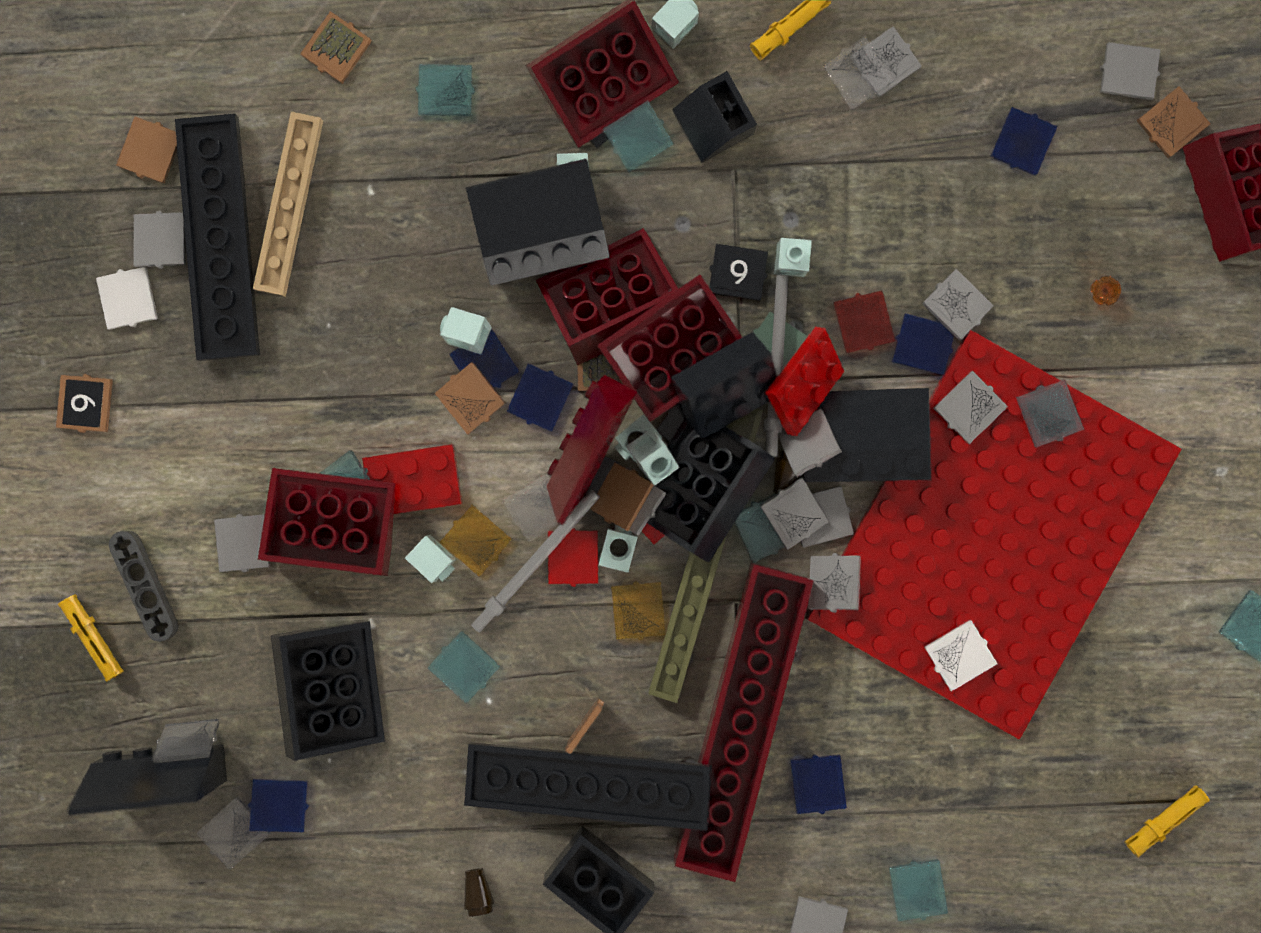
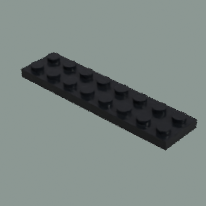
[175,113,260,361]
[464,742,712,831]

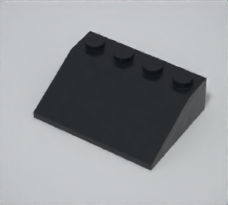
[466,158,610,286]
[804,388,931,482]
[646,418,775,563]
[271,621,385,761]
[68,741,227,816]

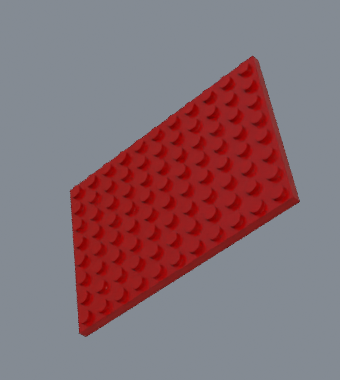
[806,330,1182,740]

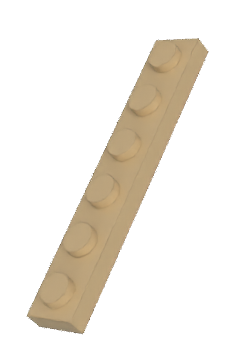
[253,112,323,297]

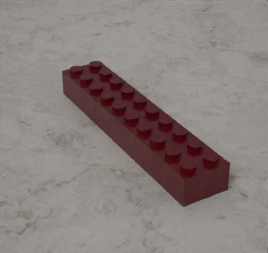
[674,562,814,882]

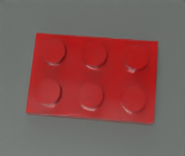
[766,326,844,437]
[362,444,463,514]

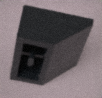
[672,71,757,163]

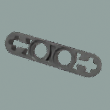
[109,531,178,642]

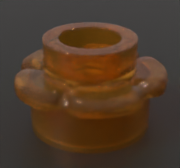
[1091,276,1121,306]

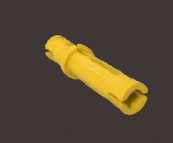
[750,0,831,60]
[57,594,124,682]
[1124,785,1210,858]

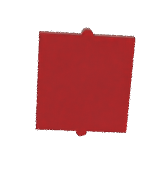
[548,528,598,587]

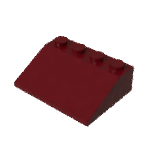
[525,0,679,148]
[1182,123,1261,262]
[536,228,678,366]
[597,274,742,422]
[546,375,637,525]
[258,468,396,576]

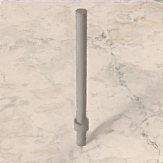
[763,275,788,457]
[471,489,600,633]

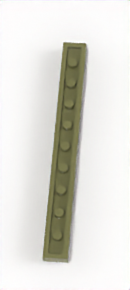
[648,409,764,703]

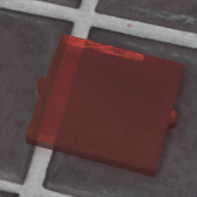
[833,290,895,354]

